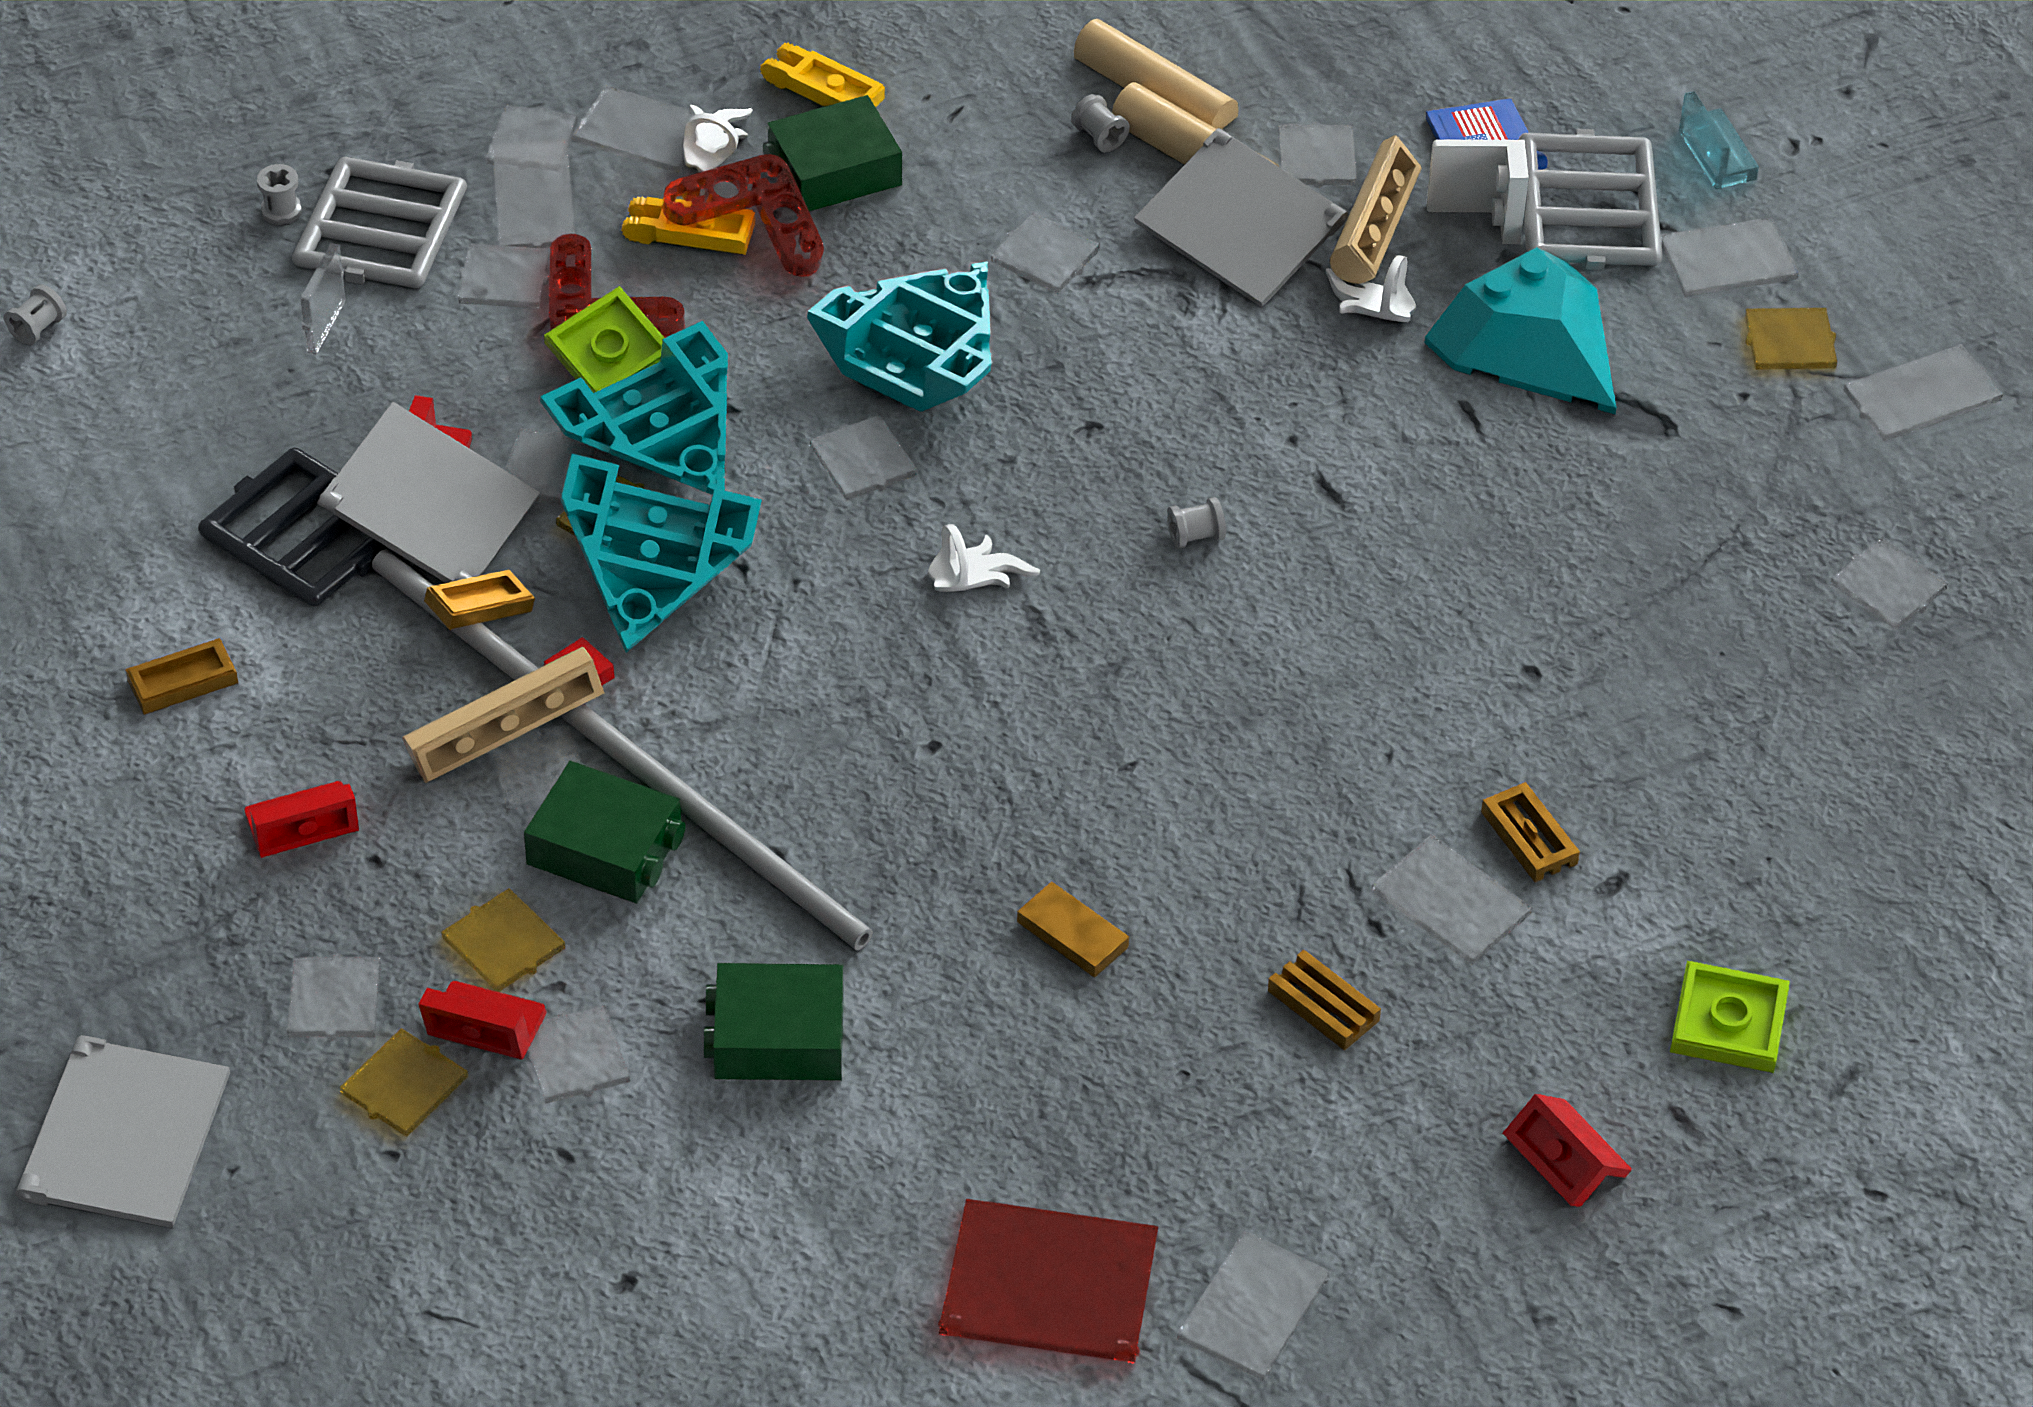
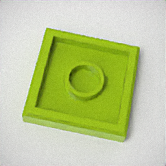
[544,286,664,393]
[1670,961,1790,1073]

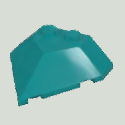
[1424,247,1617,415]
[807,261,992,412]
[540,321,728,495]
[561,454,762,653]

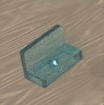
[1679,91,1759,189]

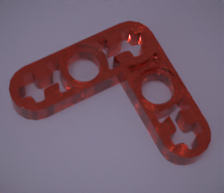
[662,154,824,277]
[549,233,685,338]

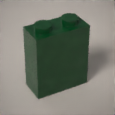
[763,95,902,214]
[524,760,686,904]
[704,963,844,1081]

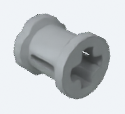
[1071,94,1130,153]
[257,164,302,225]
[4,284,67,345]
[1167,497,1226,549]

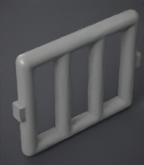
[1518,129,1662,270]
[292,157,467,288]

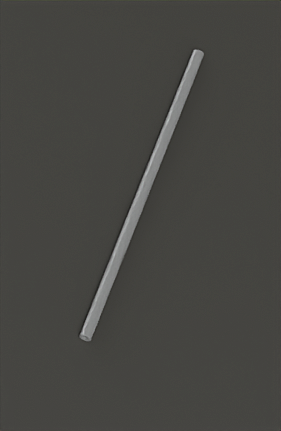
[372,549,873,950]

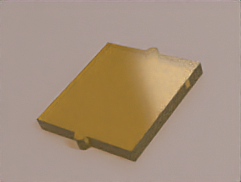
[1745,307,1837,370]
[441,888,565,992]
[340,1028,468,1137]

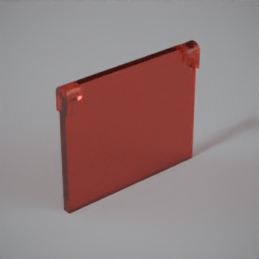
[938,1199,1158,1363]

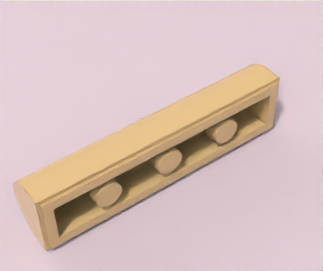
[1074,19,1238,129]
[1112,82,1279,167]
[1330,135,1422,284]
[402,647,604,783]

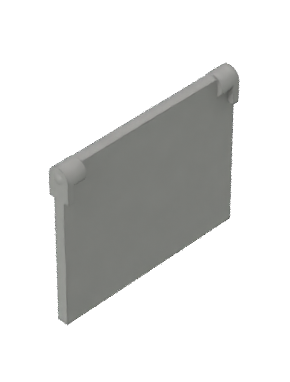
[1134,128,1348,307]
[317,402,540,583]
[15,1035,230,1228]

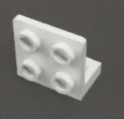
[1426,140,1529,244]

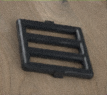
[198,447,388,606]

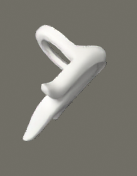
[683,105,753,174]
[1326,255,1416,322]
[928,524,1040,592]

